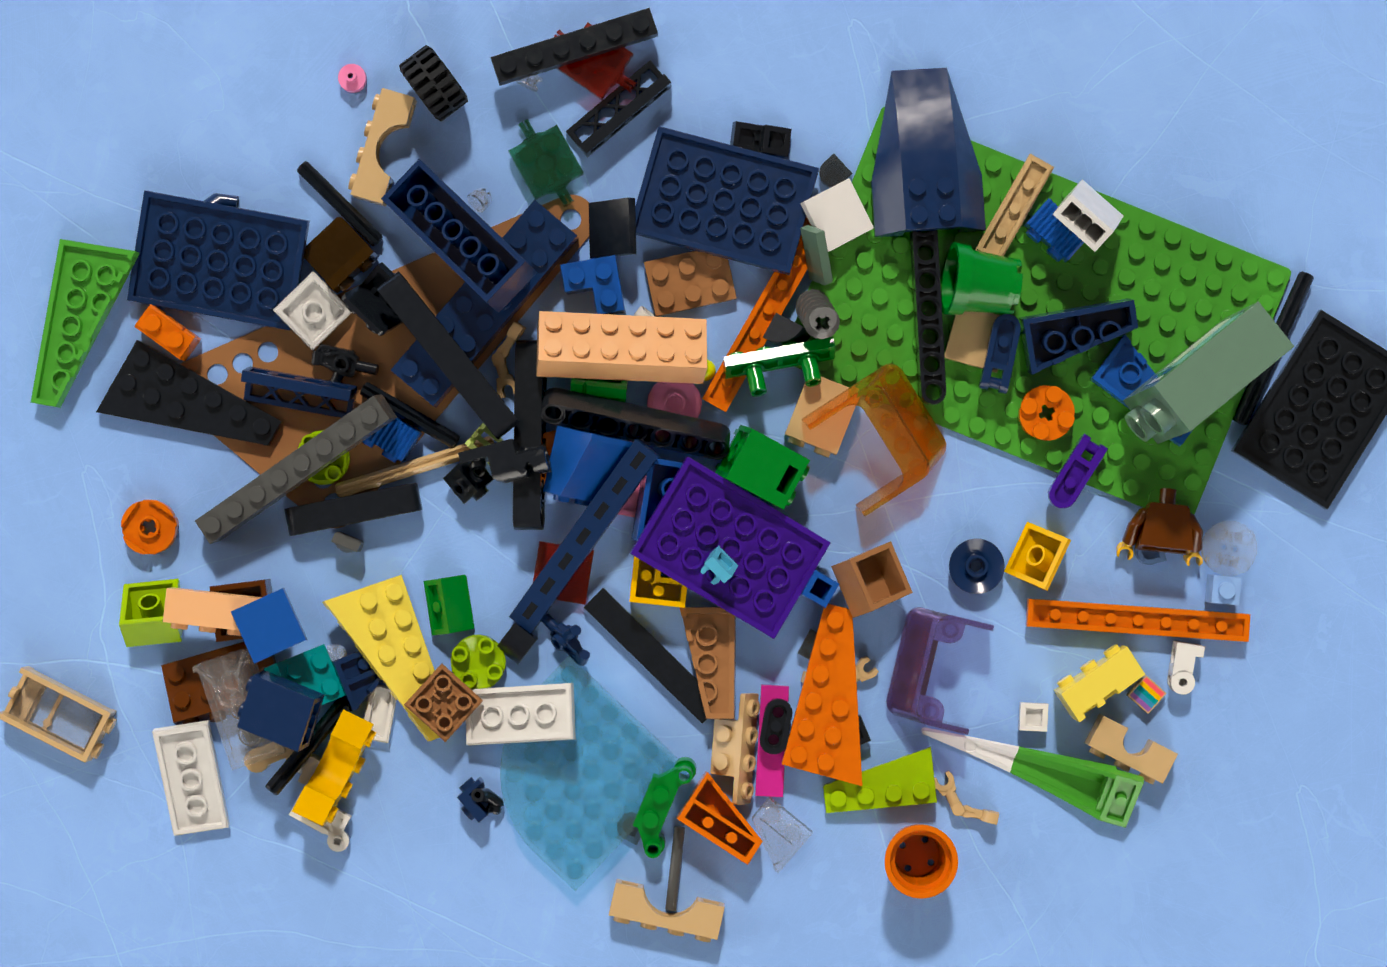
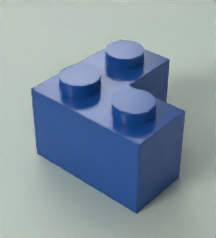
[560,255,626,314]

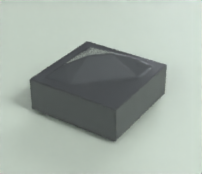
[331,532,364,553]

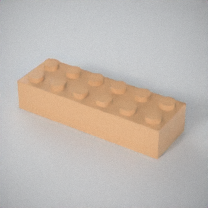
[536,311,707,384]

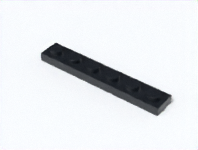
[491,8,658,86]

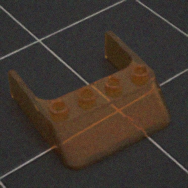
[802,364,946,516]

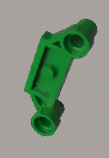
[633,757,696,858]

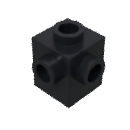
[443,463,494,504]

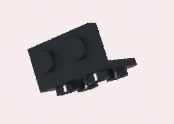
[341,262,403,336]

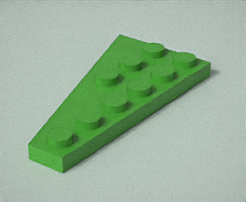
[30,239,140,408]

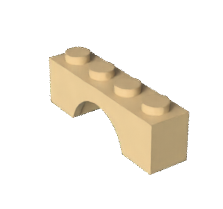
[348,88,417,207]
[609,879,725,942]

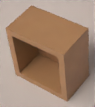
[831,541,913,618]

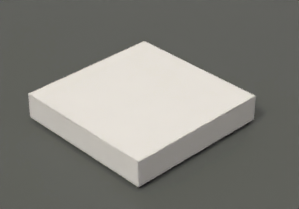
[800,178,874,252]
[273,272,352,350]

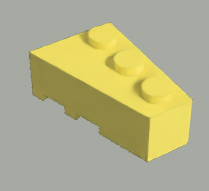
[1054,644,1145,722]

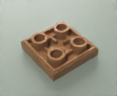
[404,663,483,742]

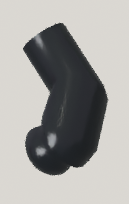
[471,788,504,815]

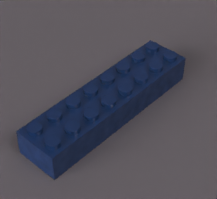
[391,200,579,407]

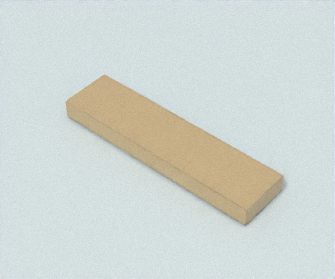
[975,154,1054,256]

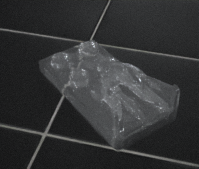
[192,647,286,770]

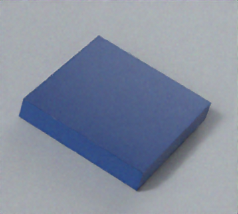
[231,588,308,664]

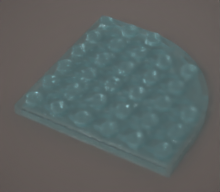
[500,655,688,891]

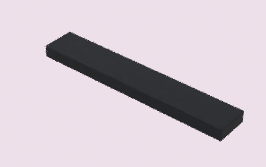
[584,588,707,724]

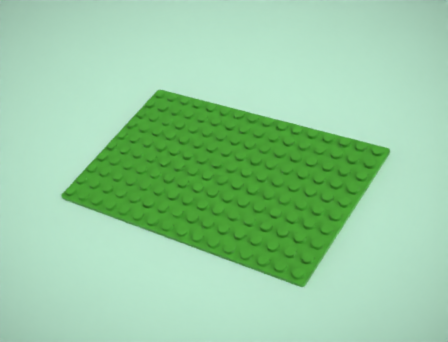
[794,107,1291,514]

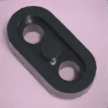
[760,698,792,754]

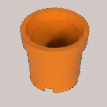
[885,824,958,899]

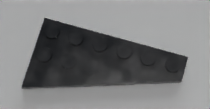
[96,340,283,446]

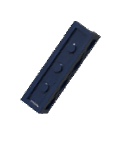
[241,366,357,418]

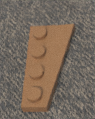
[680,607,736,719]

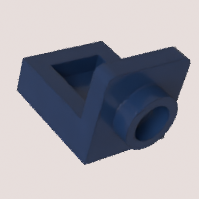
[457,777,489,823]

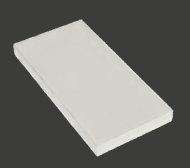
[466,683,576,746]
[152,720,230,836]

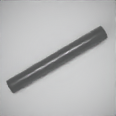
[665,826,685,911]

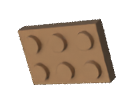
[644,251,737,317]

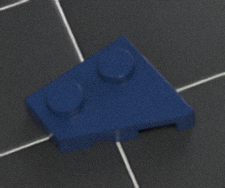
[332,651,381,712]

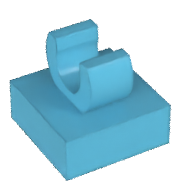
[701,546,738,585]

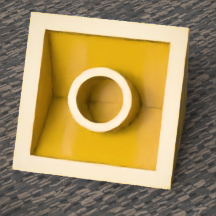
[1004,522,1071,591]

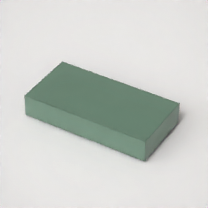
[800,225,833,285]

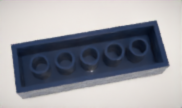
[381,159,538,313]

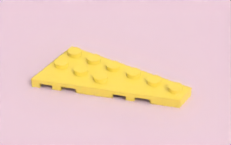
[322,575,456,741]

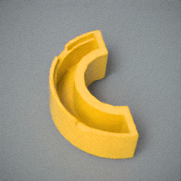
[292,709,377,826]

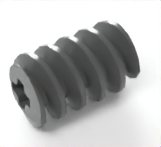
[795,289,840,339]

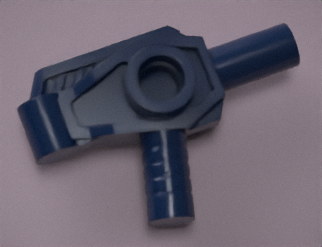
[541,612,590,666]

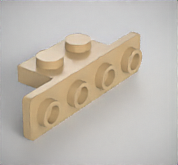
[710,693,760,805]

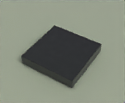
[589,197,636,258]

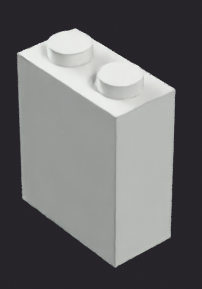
[1053,179,1123,251]

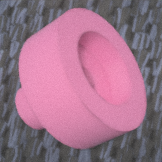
[338,64,367,93]

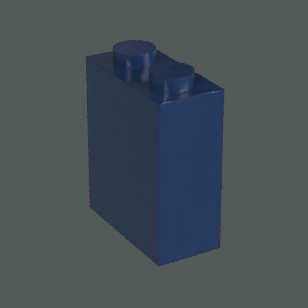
[237,670,325,752]

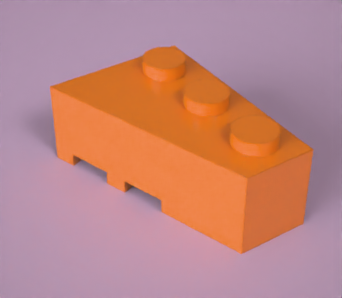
[676,771,763,865]

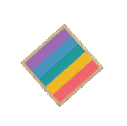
[1126,675,1167,714]

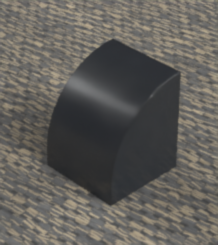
[763,313,811,347]
[497,622,538,664]

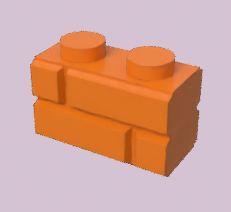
[134,304,201,361]

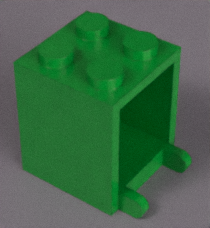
[715,425,810,510]

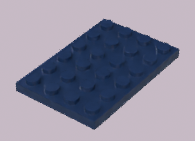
[635,126,819,276]
[127,190,310,330]

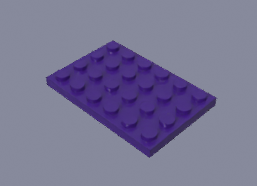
[630,457,831,639]

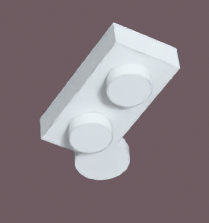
[289,791,352,852]

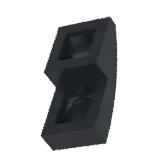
[730,121,792,157]

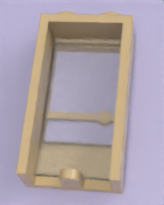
[0,666,117,763]

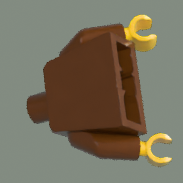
[1116,488,1203,566]

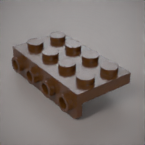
[161,642,276,725]

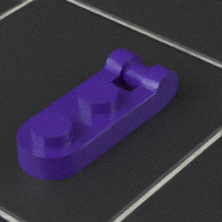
[1048,433,1108,508]

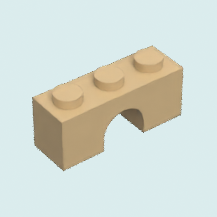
[1084,713,1178,785]

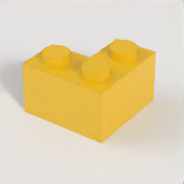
[629,556,687,608]

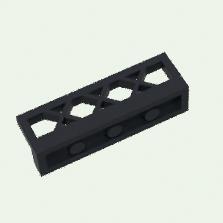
[566,61,672,158]

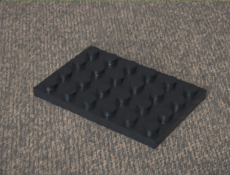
[1231,310,1387,509]

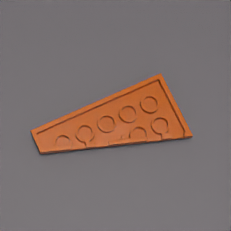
[781,603,862,786]

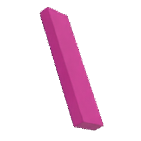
[755,684,789,797]

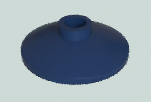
[949,539,1005,594]

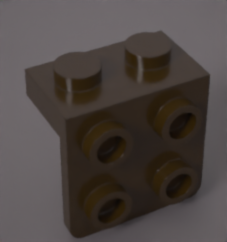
[304,217,378,293]

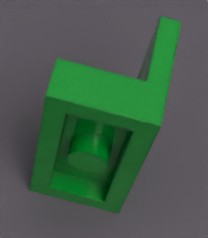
[423,575,474,636]

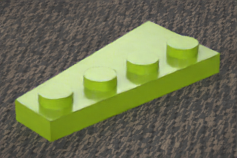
[823,746,937,813]

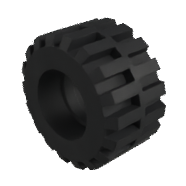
[399,45,468,122]

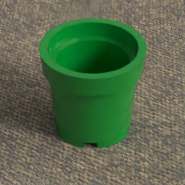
[941,242,1023,315]

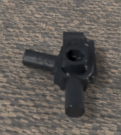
[311,344,379,383]

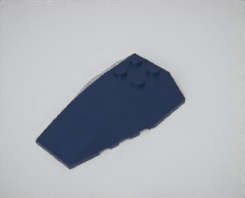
[871,68,986,237]

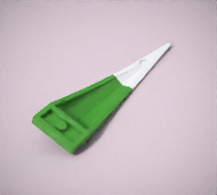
[921,727,1144,828]

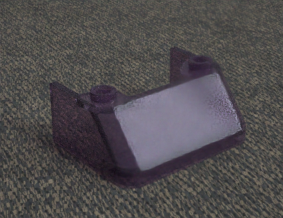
[886,607,994,735]

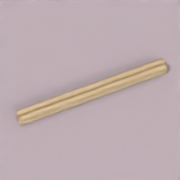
[335,436,494,498]

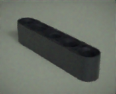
[284,483,423,536]

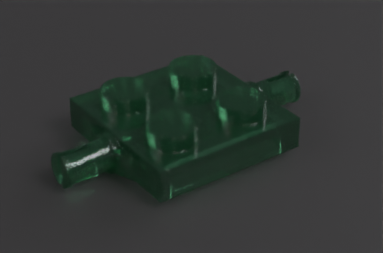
[508,119,584,207]

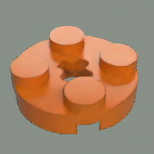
[1018,385,1075,441]
[121,500,179,554]

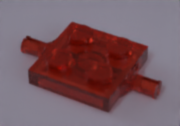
[554,22,637,100]

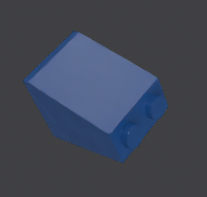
[543,426,633,506]

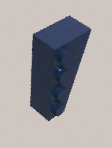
[1019,298,1138,375]

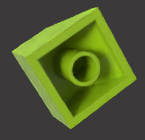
[119,579,183,647]

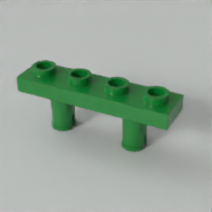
[724,337,836,397]

